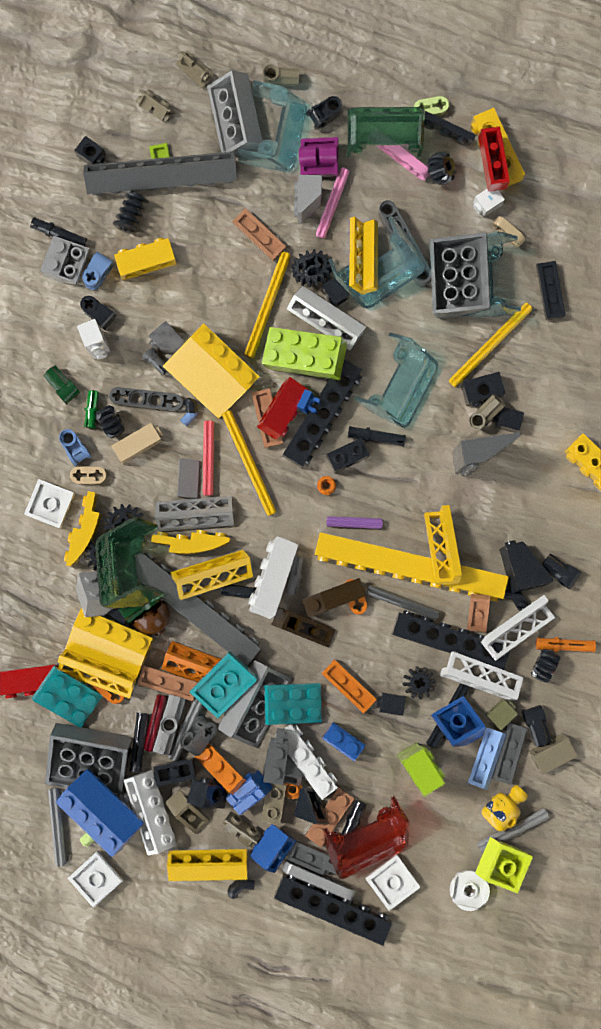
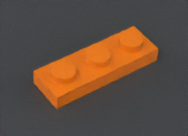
[321,659,377,714]
[195,743,246,795]

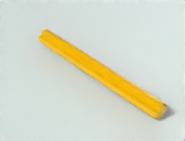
[245,251,291,358]
[449,303,533,387]
[222,410,276,516]

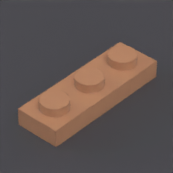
[232,208,286,261]
[251,388,283,448]
[137,666,198,701]
[305,787,354,847]

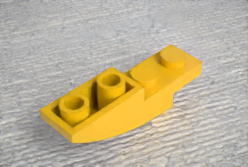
[64,491,102,567]
[151,530,231,554]

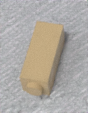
[111,423,163,464]

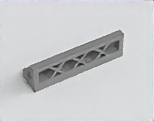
[155,496,234,531]

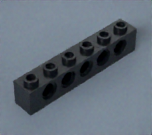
[283,359,363,469]
[391,610,510,670]
[274,873,392,946]

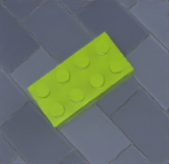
[262,327,348,380]
[397,743,445,797]

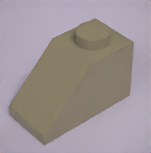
[165,789,210,834]

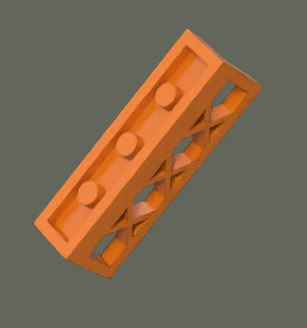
[162,641,221,682]

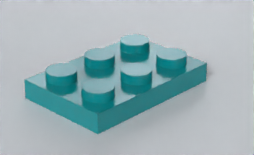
[189,651,258,719]
[31,666,102,727]
[265,683,322,725]

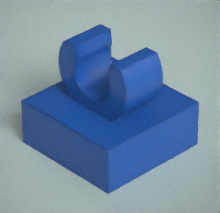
[297,389,321,414]

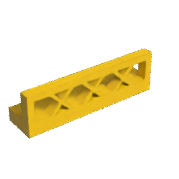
[349,216,378,295]
[424,505,462,585]
[171,550,253,600]
[58,649,138,699]

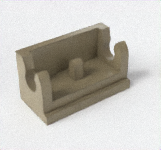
[529,733,577,774]

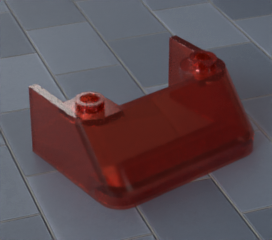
[323,796,410,879]

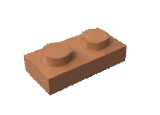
[467,594,490,632]

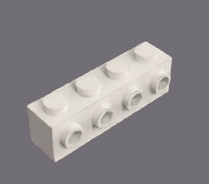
[287,286,366,350]
[248,536,298,619]
[275,724,338,799]
[123,770,177,855]

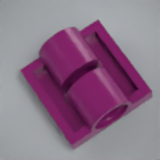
[299,137,339,177]

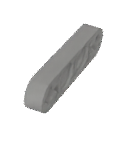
[282,860,356,900]

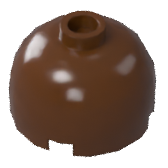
[131,599,170,636]

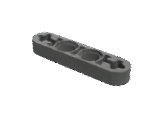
[109,387,184,412]

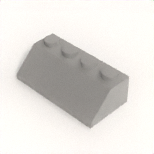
[207,70,263,155]
[218,659,292,748]

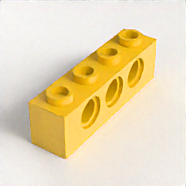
[470,108,525,187]

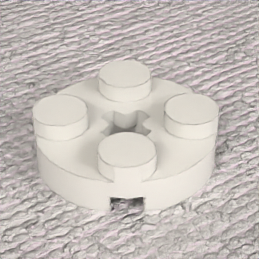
[449,870,490,911]

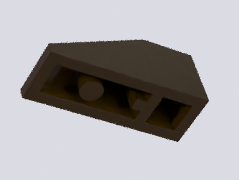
[302,578,367,618]
[271,607,336,648]

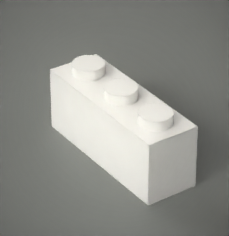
[77,319,111,360]

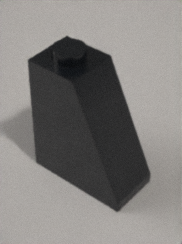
[499,540,554,593]

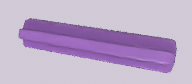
[326,516,383,529]

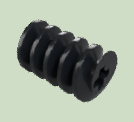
[113,191,149,235]

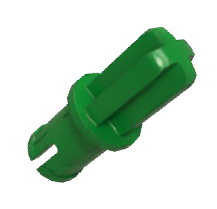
[84,390,99,429]

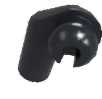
[504,590,528,611]
[227,879,255,899]

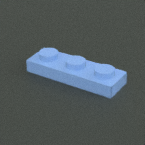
[468,727,506,790]

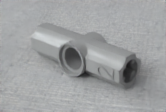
[153,694,186,756]

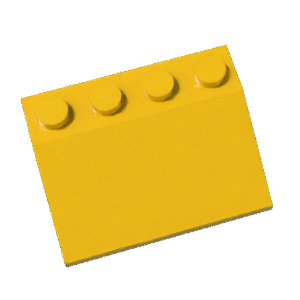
[163,323,260,419]
[65,608,154,692]

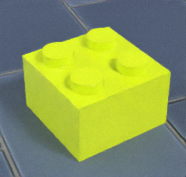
[475,837,533,894]

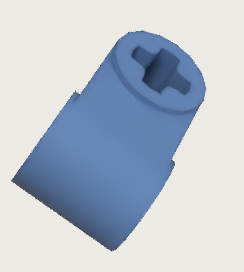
[82,252,114,290]
[59,429,92,467]

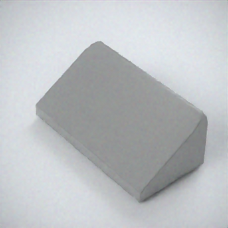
[177,458,199,498]

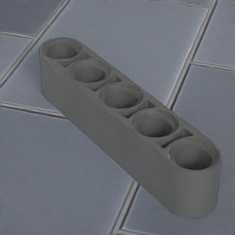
[378,200,431,287]

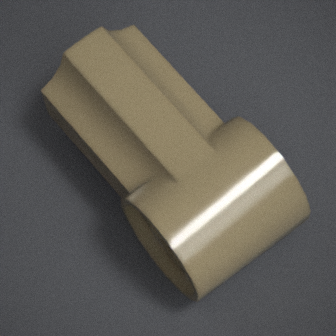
[262,64,299,88]
[469,394,506,429]

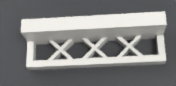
[481,595,555,661]
[440,652,523,701]

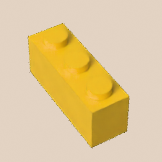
[114,238,176,281]

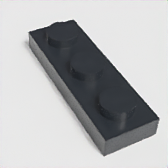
[419,111,476,146]
[536,261,566,320]

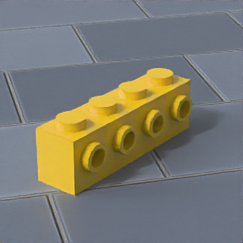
[564,433,601,490]
[167,849,248,881]

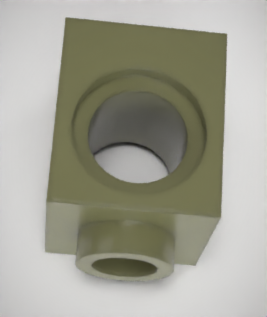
[485,699,518,730]

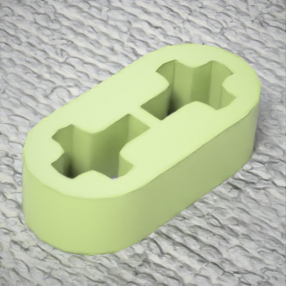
[413,96,449,119]

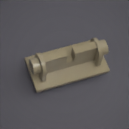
[175,51,215,88]
[136,89,176,122]
[261,783,287,825]
[221,811,262,848]

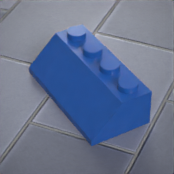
[55,769,144,857]

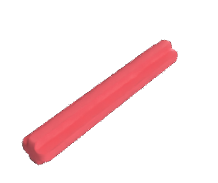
[203,420,214,496]

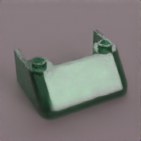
[346,107,425,157]
[95,516,165,609]

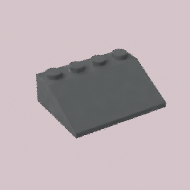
[430,232,490,319]
[452,432,521,476]
[45,723,132,798]

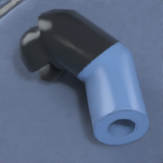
[180,398,198,427]

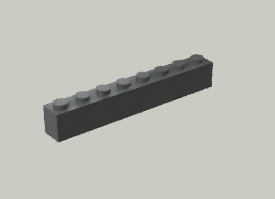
[83,151,237,195]
[126,551,261,666]

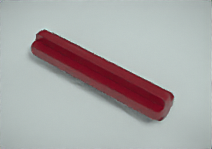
[144,694,167,752]

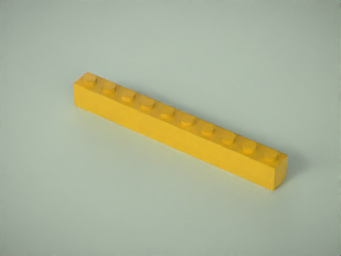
[314,532,508,602]

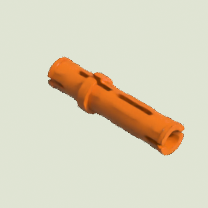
[536,637,596,653]

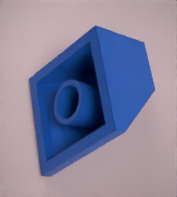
[431,696,486,747]

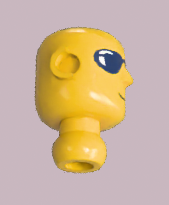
[481,785,528,832]

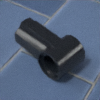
[542,553,582,590]
[522,705,552,747]

